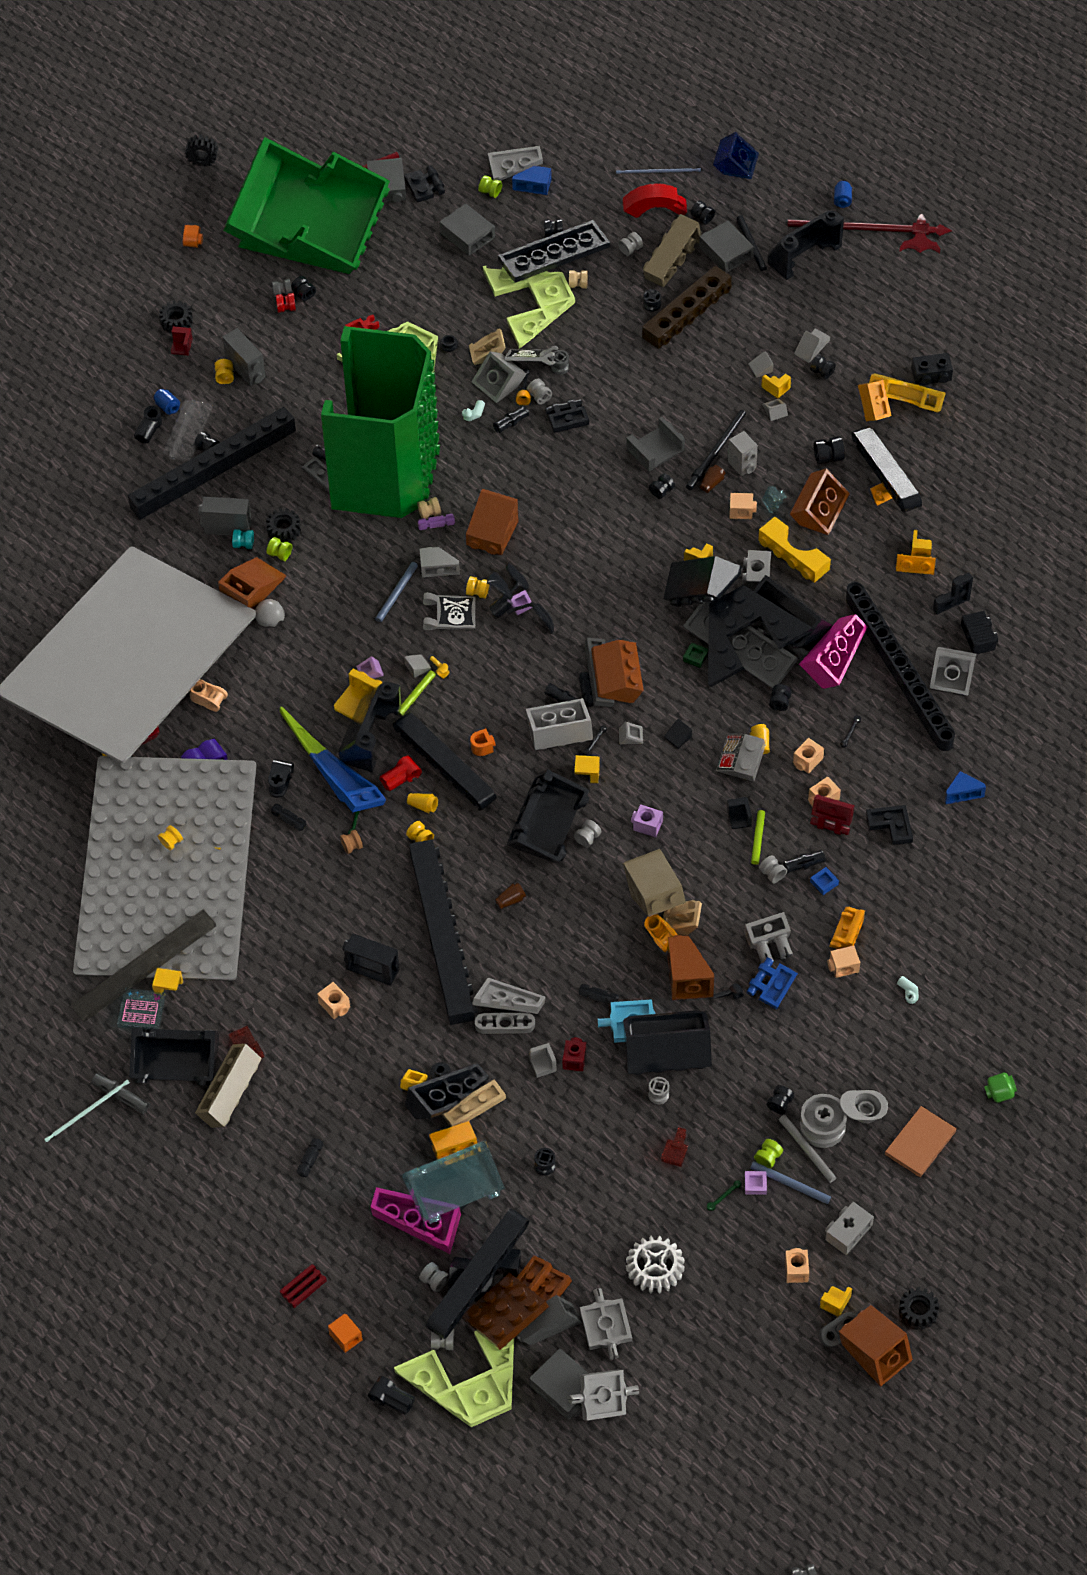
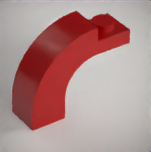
[623,184,687,217]

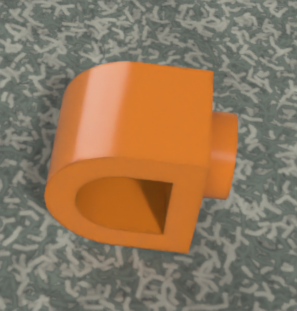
[183,225,203,248]
[470,729,496,756]

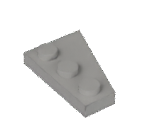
[488,146,543,181]
[473,978,546,1014]

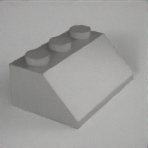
[526,698,593,750]

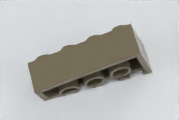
[643,214,701,287]

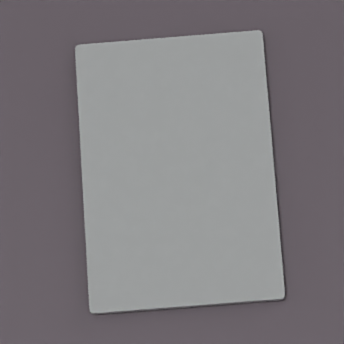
[0,547,256,763]
[73,756,256,980]

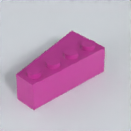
[799,614,868,689]
[371,1187,461,1254]

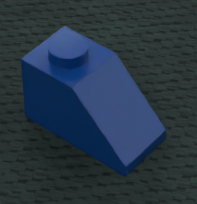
[512,166,552,195]

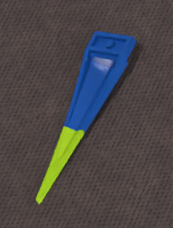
[280,707,386,812]

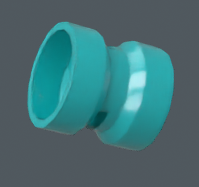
[232,529,254,549]

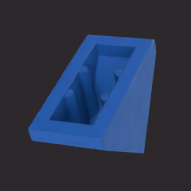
[945,771,986,804]

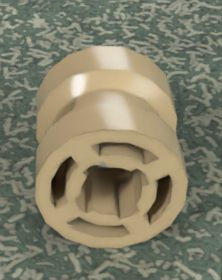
[569,270,588,289]
[417,497,441,519]

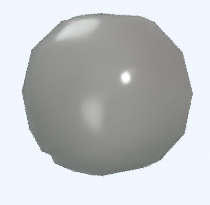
[255,599,285,627]

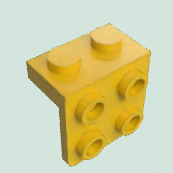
[334,669,383,719]

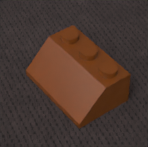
[790,468,850,535]
[591,640,644,703]

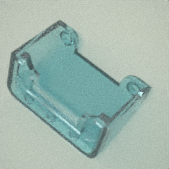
[401,1140,505,1224]

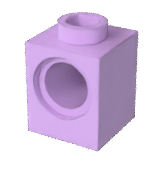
[631,805,663,837]

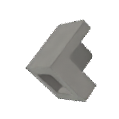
[529,1043,556,1078]

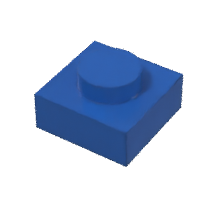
[810,867,839,895]

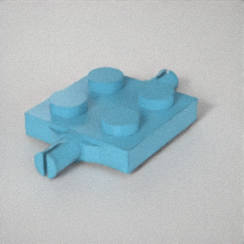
[598,1000,656,1043]

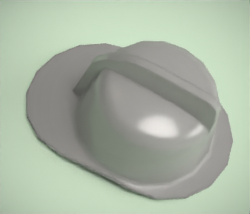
[840,1090,888,1124]

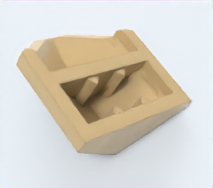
[469,329,506,365]
[663,900,702,936]

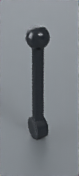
[840,715,861,748]
[583,725,607,756]

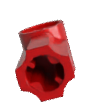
[380,756,422,791]

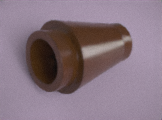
[700,465,726,493]
[495,883,526,909]

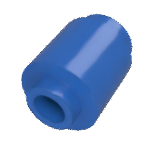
[834,181,852,208]
[154,389,180,415]

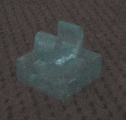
[762,486,787,513]

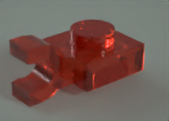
[661,1127,688,1167]

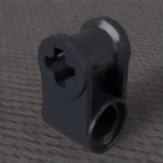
[268,759,294,798]

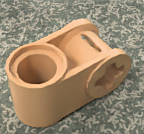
[190,679,228,712]

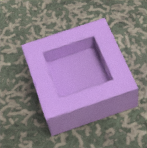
[745,1171,767,1194]

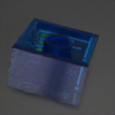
[713,132,759,179]

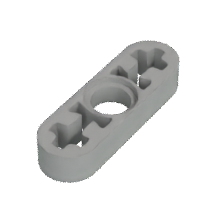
[475,1013,535,1034]

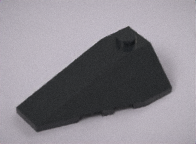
[404,1063,489,1119]

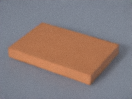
[885,1106,956,1177]

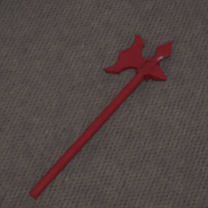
[788,214,952,254]

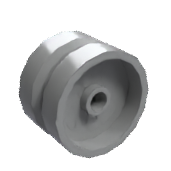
[799,1094,847,1148]

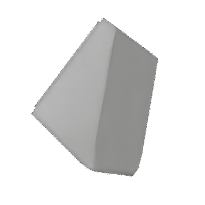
[748,351,773,378]
[762,399,788,421]
[404,655,431,678]
[619,722,643,744]

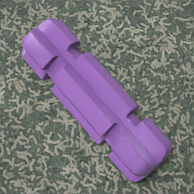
[418,514,455,530]

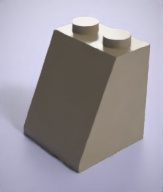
[623,849,686,917]

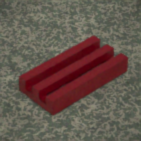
[280,1264,327,1308]

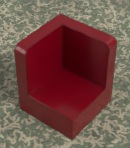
[171,326,193,356]

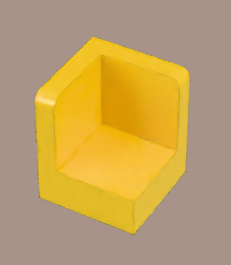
[762,373,791,398]
[911,530,932,557]
[684,543,713,561]
[574,755,600,783]
[152,968,183,996]
[820,1286,852,1317]

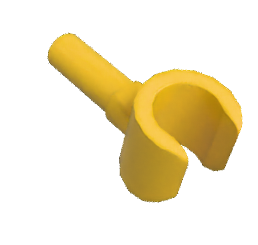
[430,656,450,679]

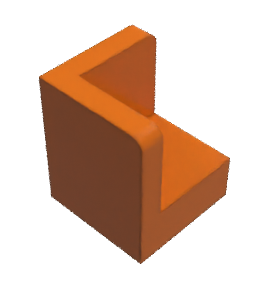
[328,1314,363,1353]

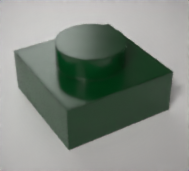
[683,643,709,668]

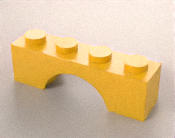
[869,374,945,412]
[759,517,831,583]

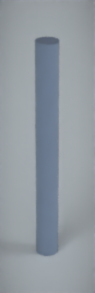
[375,562,418,622]
[750,1161,831,1204]

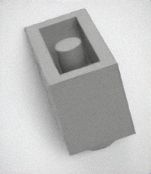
[420,547,460,577]

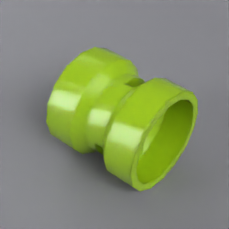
[478,175,502,198]
[267,537,292,561]
[754,1139,783,1169]

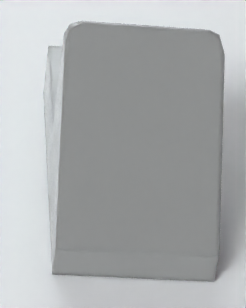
[794,328,830,363]

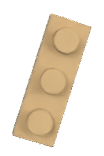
[442,1080,506,1127]

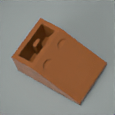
[218,557,286,609]

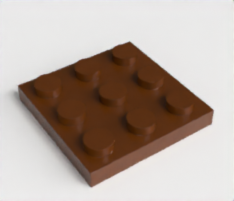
[462,1273,549,1350]

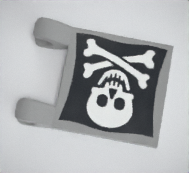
[505,346,558,365]
[423,592,475,630]

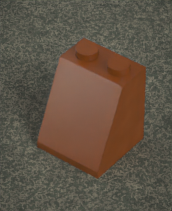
[466,489,518,555]
[668,935,714,1000]
[839,1305,913,1387]

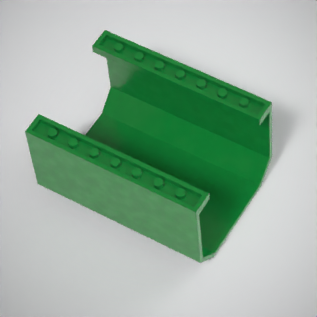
[321,326,440,518]

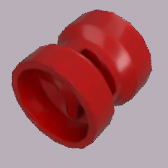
[276,293,296,313]

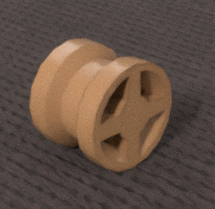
[340,830,363,854]

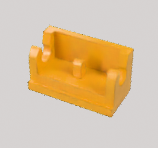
[858,380,892,421]
[830,907,865,949]
[429,1121,478,1164]

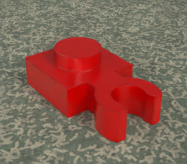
[345,315,379,330]

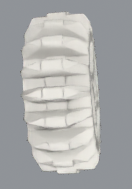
[626,1236,684,1294]

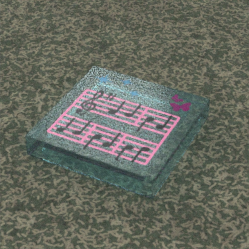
[117,988,166,1029]

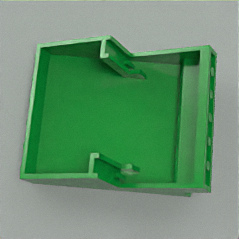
[223,137,390,274]

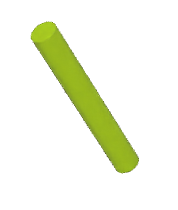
[398,670,436,716]
[751,810,765,865]

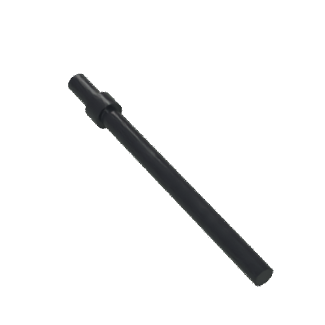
[686,410,746,490]

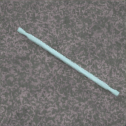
[44,1080,130,1142]

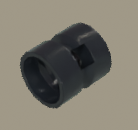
[813,436,845,465]

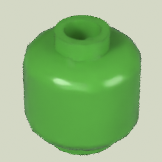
[984,1072,1017,1103]

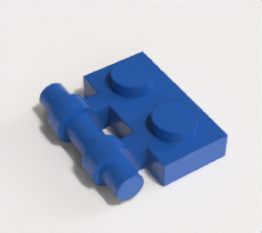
[746,957,798,1010]

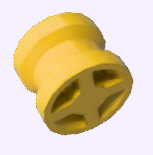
[157,825,183,851]

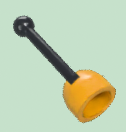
[516,368,531,405]

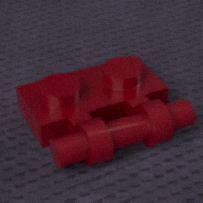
[810,794,855,835]

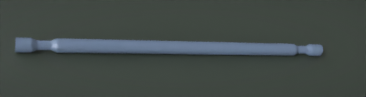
[616,168,701,174]

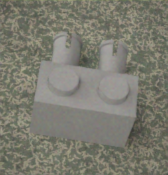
[744,912,793,963]

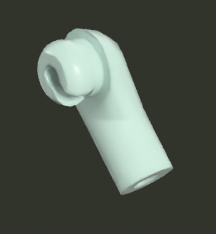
[462,400,485,421]
[897,976,919,1004]

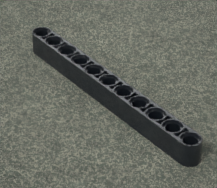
[846,582,955,751]

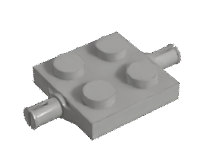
[580,1288,632,1360]
[568,1369,639,1420]

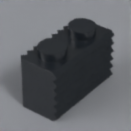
[961,611,998,654]

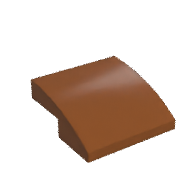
[517,1255,572,1301]

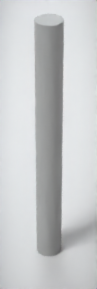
[779,1115,836,1183]

